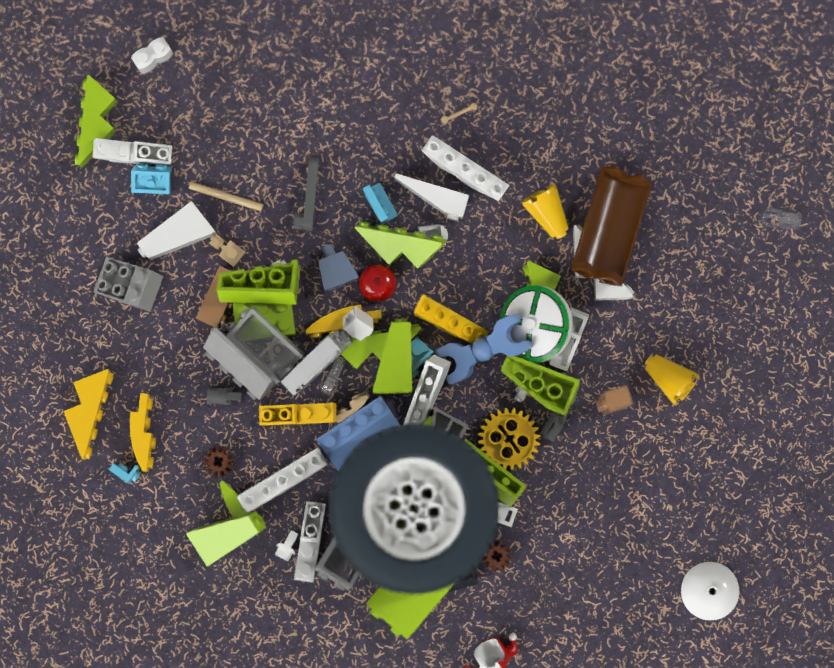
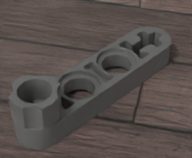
[293,157,319,231]

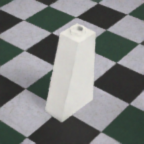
[137,201,217,260]

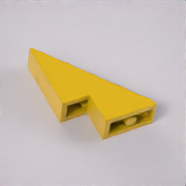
[414,294,489,344]
[64,369,114,460]

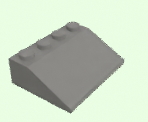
[203,327,276,401]

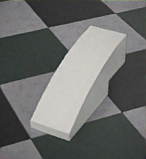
[549,308,589,371]

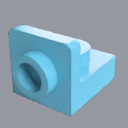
[109,463,141,483]

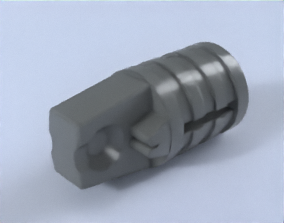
[207,387,241,405]
[539,412,569,442]

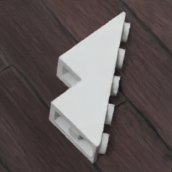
[422,135,509,201]
[573,225,634,300]
[237,448,328,513]

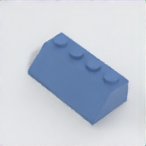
[316,396,400,471]

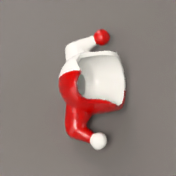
[463,633,518,668]

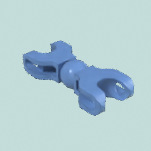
[435,314,533,385]

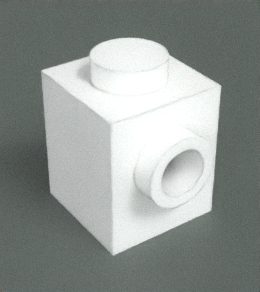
[343,306,374,341]

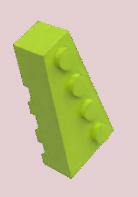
[217,259,300,305]

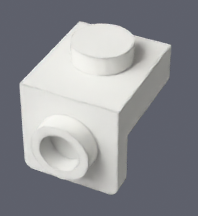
[417,224,448,245]

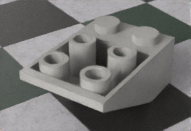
[94,257,163,312]

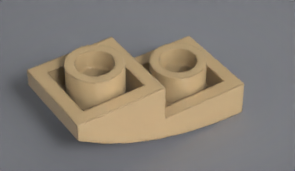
[336,393,369,424]

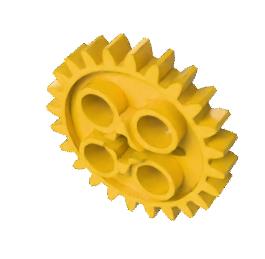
[478,408,541,471]

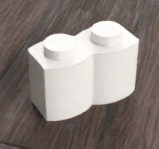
[131,37,173,73]

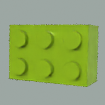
[233,303,296,343]

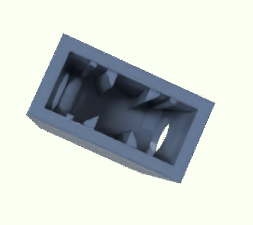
[318,244,359,293]

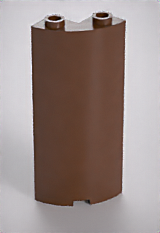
[570,165,652,286]

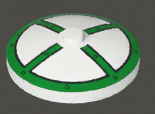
[500,285,573,362]

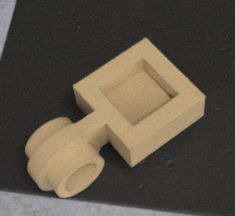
[209,234,246,267]

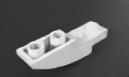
[93,138,172,165]
[294,501,326,582]

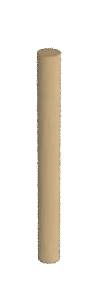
[189,182,264,211]

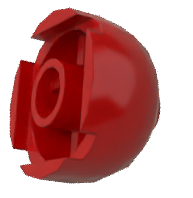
[359,265,396,303]

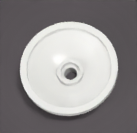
[681,562,739,620]

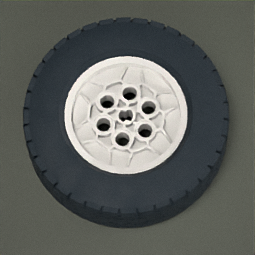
[330,424,499,594]

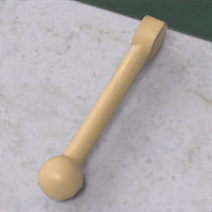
[441,103,478,124]

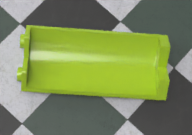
[366,584,454,639]

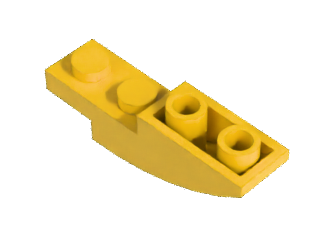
[306,305,382,338]
[130,393,156,472]
[259,403,337,426]

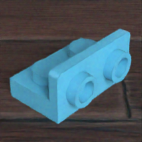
[131,163,172,194]
[363,183,397,225]
[411,337,434,380]

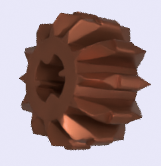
[202,445,236,478]
[481,540,513,573]

